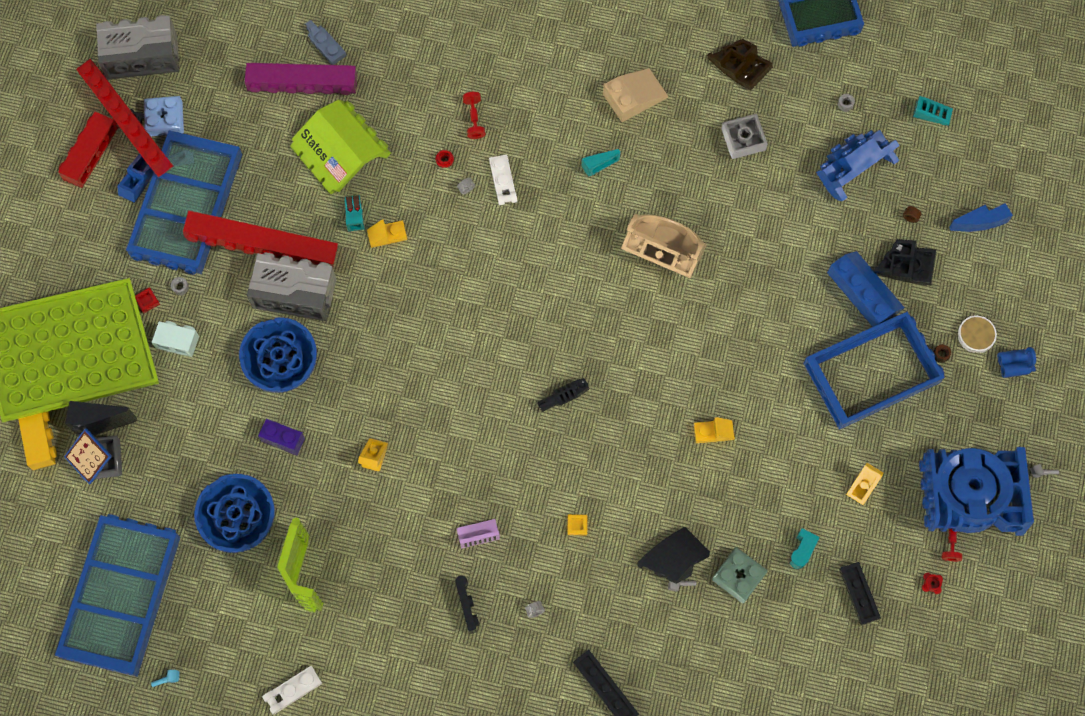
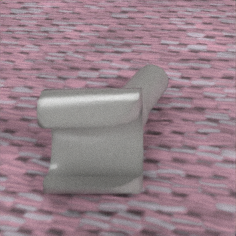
[1030,464,1059,478]
[668,581,696,592]

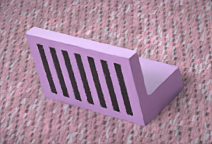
[457,519,500,549]

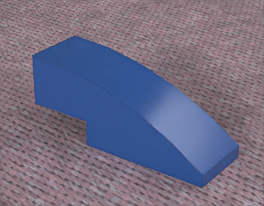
[117,153,154,203]
[949,203,1013,232]

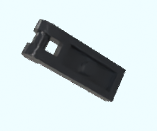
[455,575,480,634]

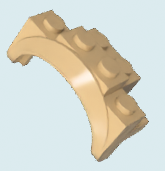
[621,214,707,278]

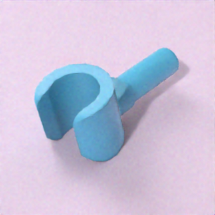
[151,670,179,687]

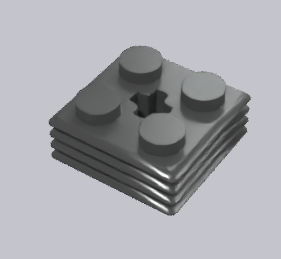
[80,435,122,481]

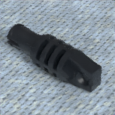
[537,378,589,413]

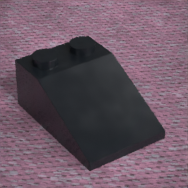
[65,401,137,437]

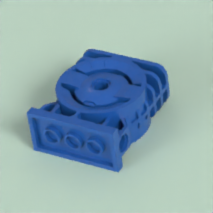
[919,447,1034,536]

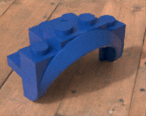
[816,130,900,201]

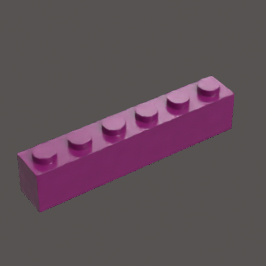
[245,63,357,95]

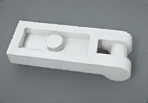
[489,155,517,206]
[262,666,322,715]

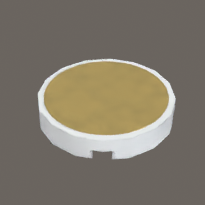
[958,315,997,353]

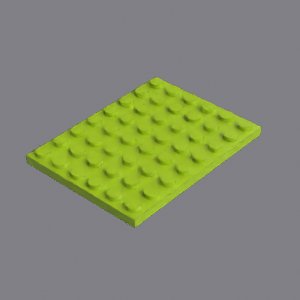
[0,278,159,423]

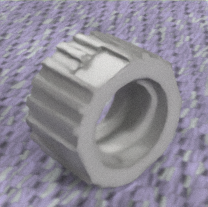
[837,94,855,112]
[457,178,475,194]
[171,277,189,296]
[525,601,545,618]

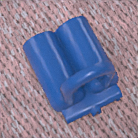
[997,347,1036,378]

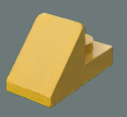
[367,219,407,248]
[694,417,735,443]
[358,438,388,471]
[846,463,884,505]

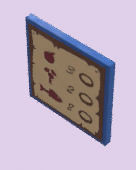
[64,428,112,484]

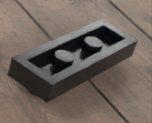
[839,562,881,626]

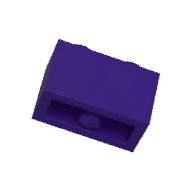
[258,418,305,456]

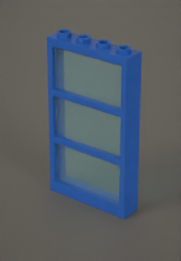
[126,130,242,275]
[55,514,181,677]

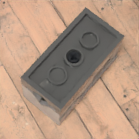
[96,15,180,80]
[247,253,337,322]

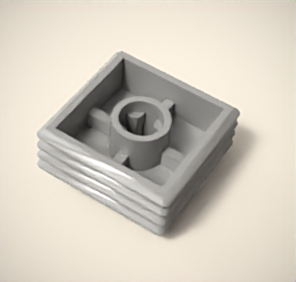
[721,114,768,159]

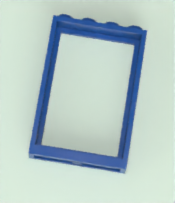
[803,311,945,430]

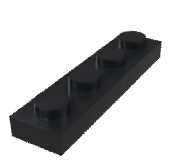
[573,650,640,716]

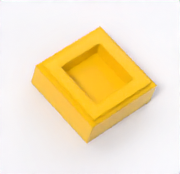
[567,514,587,536]

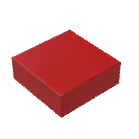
[135,287,160,314]

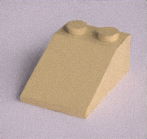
[603,68,668,122]

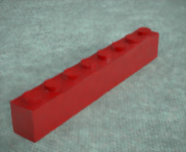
[76,58,173,177]
[183,210,338,268]

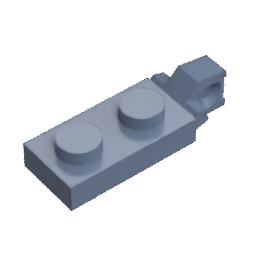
[305,20,347,65]

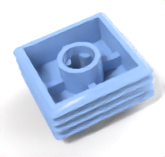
[144,96,184,136]

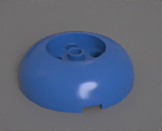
[239,317,317,393]
[194,474,275,553]

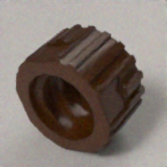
[903,206,922,223]
[933,344,951,363]

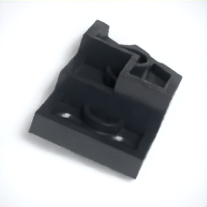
[874,239,937,286]
[637,527,710,584]

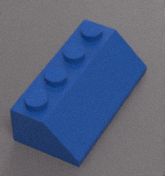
[827,251,905,327]

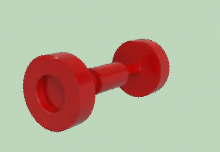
[463,91,486,139]
[942,529,963,562]

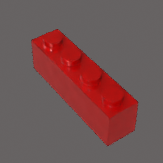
[58,111,119,188]

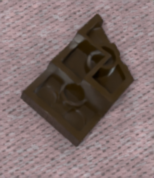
[707,39,773,91]

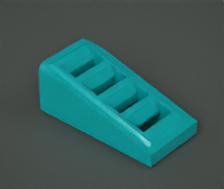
[913,96,953,126]
[581,149,620,177]

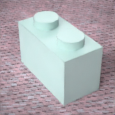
[152,321,199,357]

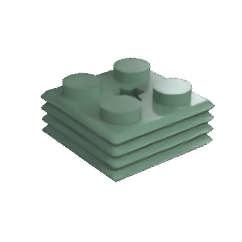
[712,547,768,603]

